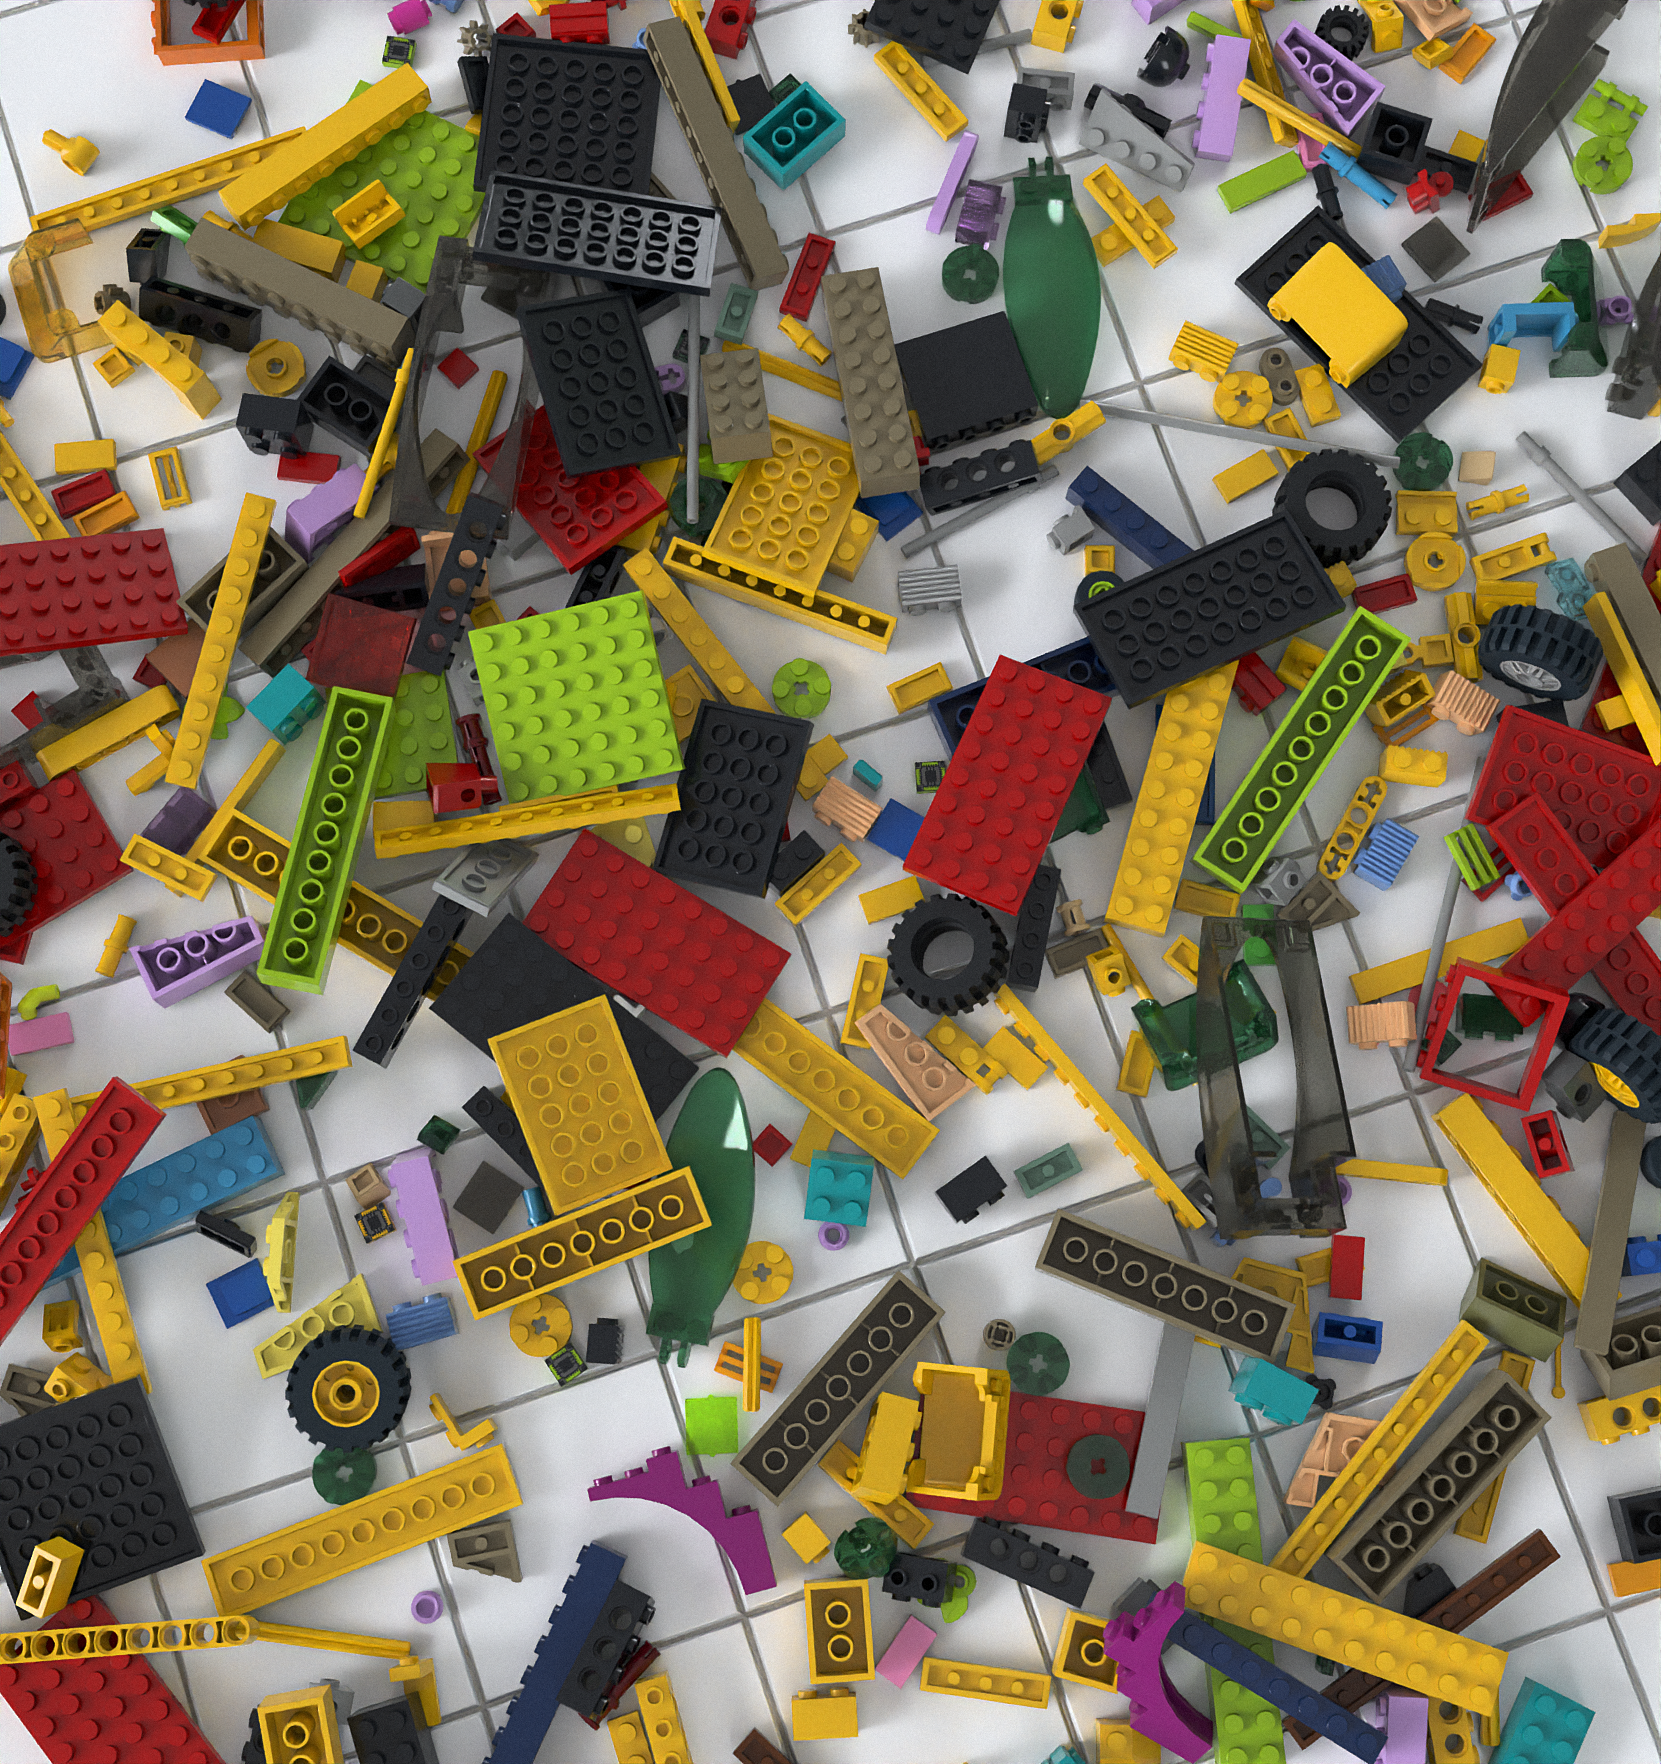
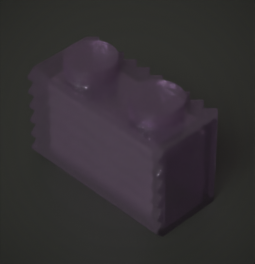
[955,179,1007,250]

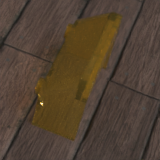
[8,218,113,363]

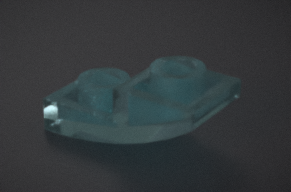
[1544,558,1593,622]

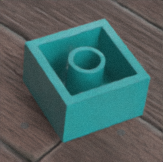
[246,664,326,745]
[804,1149,875,1227]

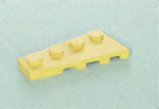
[253,1273,384,1379]

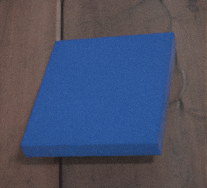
[185,79,252,139]
[0,337,35,400]
[855,491,923,542]
[866,798,925,862]
[206,1258,275,1329]

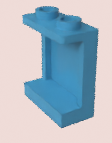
[1487,302,1579,352]

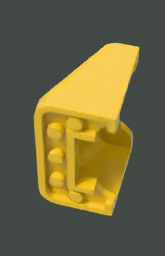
[1267,242,1408,388]
[904,1362,1011,1501]

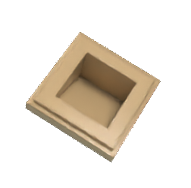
[1458,451,1496,486]
[345,1162,391,1210]

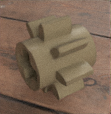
[848,9,879,48]
[457,20,493,56]
[94,284,131,315]

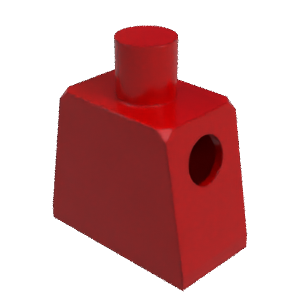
[426,763,498,814]

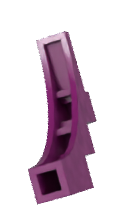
[587,1446,777,1595]
[1103,1581,1213,1764]

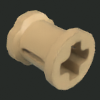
[1056,899,1091,937]

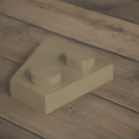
[1276,872,1360,936]
[0,1363,60,1416]
[447,1519,523,1583]

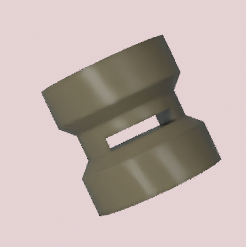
[983,1319,1016,1351]

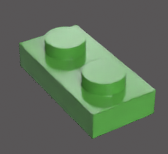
[150,205,198,246]
[1241,904,1276,966]

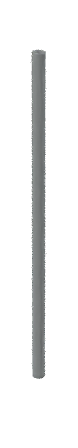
[687,294,700,524]
[1079,399,1400,469]
[1402,756,1486,1073]

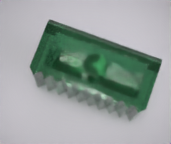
[1455,993,1524,1043]

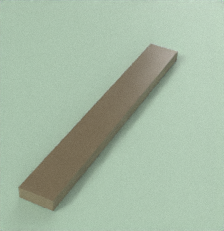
[1573,1110,1647,1356]

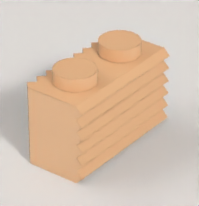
[1425,670,1501,736]
[812,776,883,843]
[1346,1001,1417,1050]

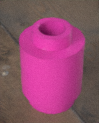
[387,0,432,35]

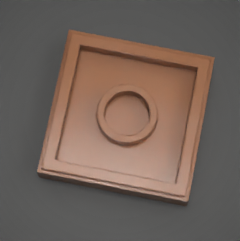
[145,618,233,700]
[196,1055,270,1135]

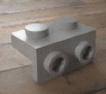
[1016,67,1075,111]

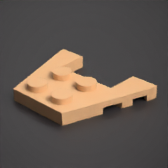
[1283,1412,1397,1508]

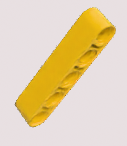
[36,685,181,782]

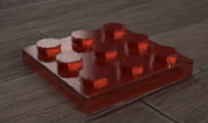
[305,593,417,703]

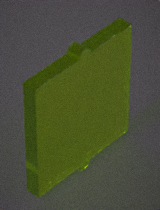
[685,1394,739,1457]

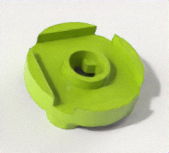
[1572,136,1633,195]
[772,658,831,719]

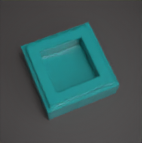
[853,759,883,792]

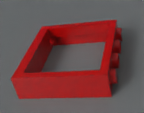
[1416,957,1570,1112]

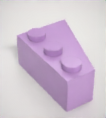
[284,463,379,564]

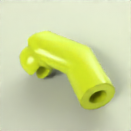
[17,984,60,1021]

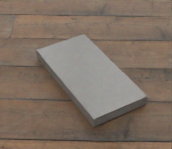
[432,838,539,917]

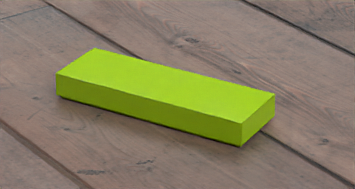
[1217,150,1307,214]

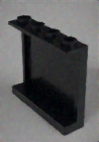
[894,311,1039,450]

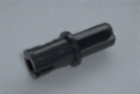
[1312,164,1343,221]
[1424,298,1483,334]

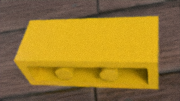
[251,218,346,283]

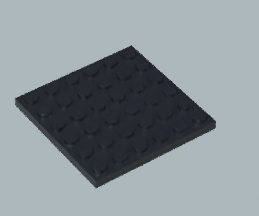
[473,33,661,195]
[0,1374,206,1621]

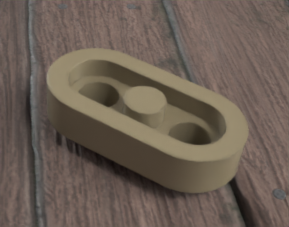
[1259,348,1300,406]

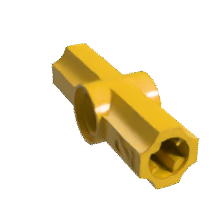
[1031,400,1106,466]
[1444,592,1483,683]

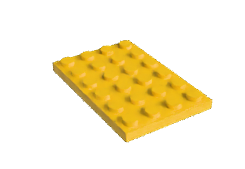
[702,413,860,598]
[487,994,673,1216]

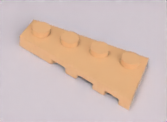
[1393,0,1473,42]
[854,1004,976,1121]

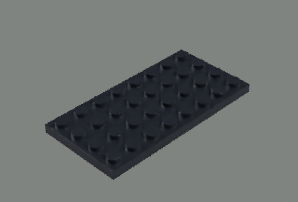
[472,170,722,297]
[1234,205,1483,444]
[1073,509,1346,710]
[429,912,699,1123]

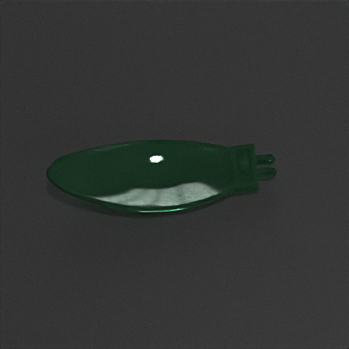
[1003,156,1101,419]
[646,1067,756,1368]

